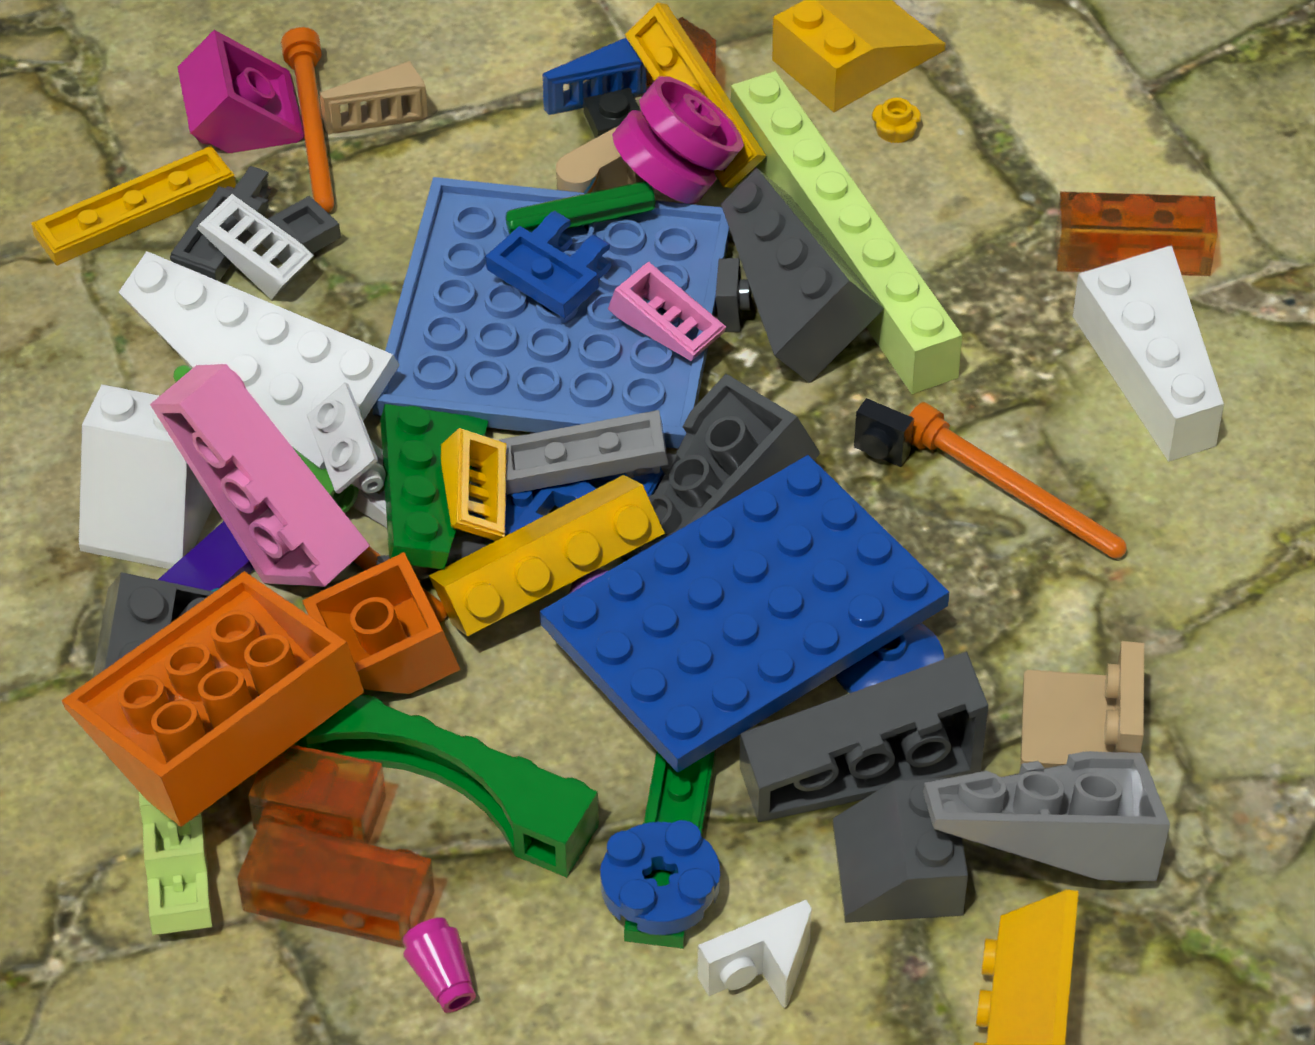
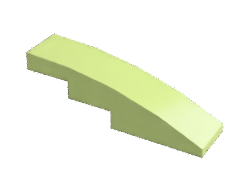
[139,792,212,935]

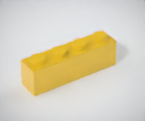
[429,475,665,636]

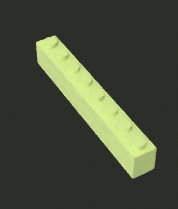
[731,71,962,394]

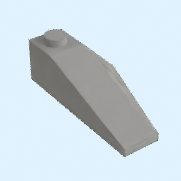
[923,751,1170,883]

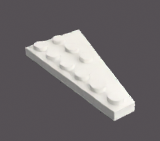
[119,251,400,469]

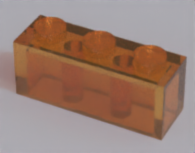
[1055,191,1218,276]
[237,820,435,949]

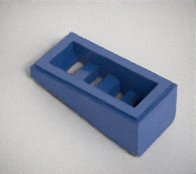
[543,38,646,115]

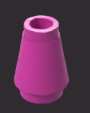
[403,917,476,1013]

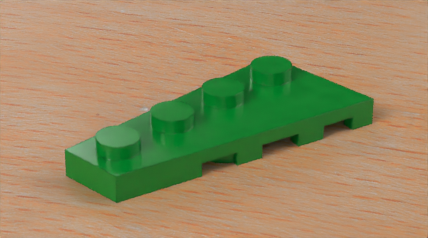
[380,404,488,569]

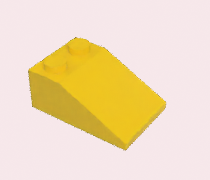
[772,0,946,112]

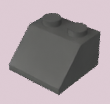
[833,777,968,923]

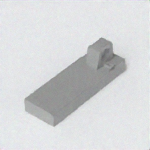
[499,410,668,495]

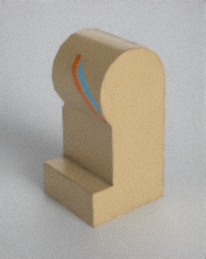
[556,126,645,193]

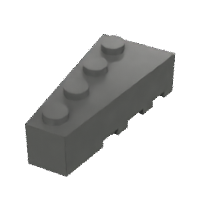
[721,168,884,383]
[740,651,989,822]

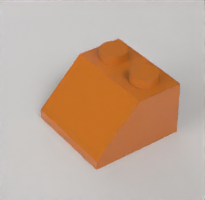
[302,552,461,694]

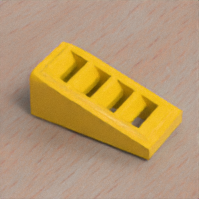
[441,428,507,541]

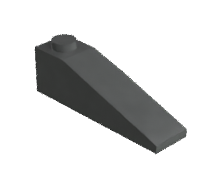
[620,374,820,561]

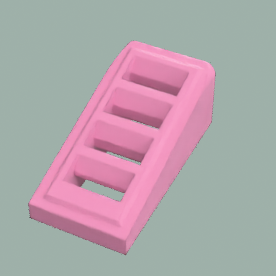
[608,261,726,361]

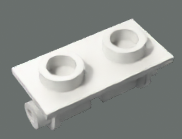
[307,382,386,494]

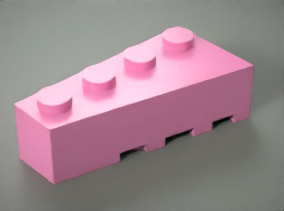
[150,364,370,587]

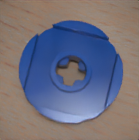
[600,820,720,935]

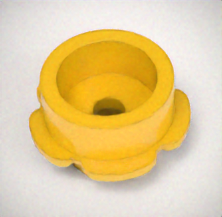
[872,97,921,143]

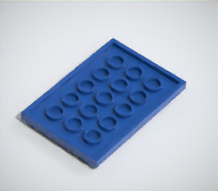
[540,455,949,773]

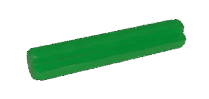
[505,181,655,235]

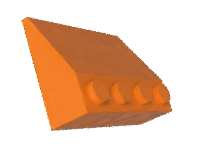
[61,571,364,827]

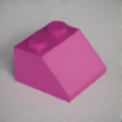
[177,30,304,153]

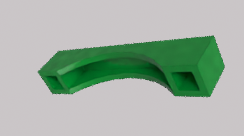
[277,695,599,878]

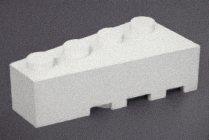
[1073,245,1224,462]

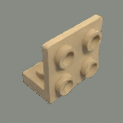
[1020,641,1144,768]

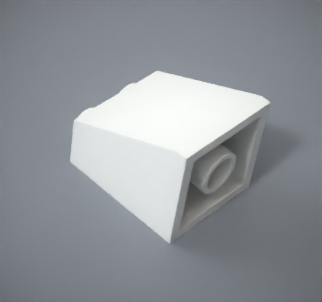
[79,384,213,569]

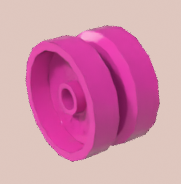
[612,76,744,204]

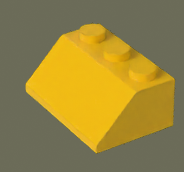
[974,889,1079,1045]

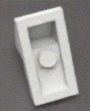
[698,900,812,1008]

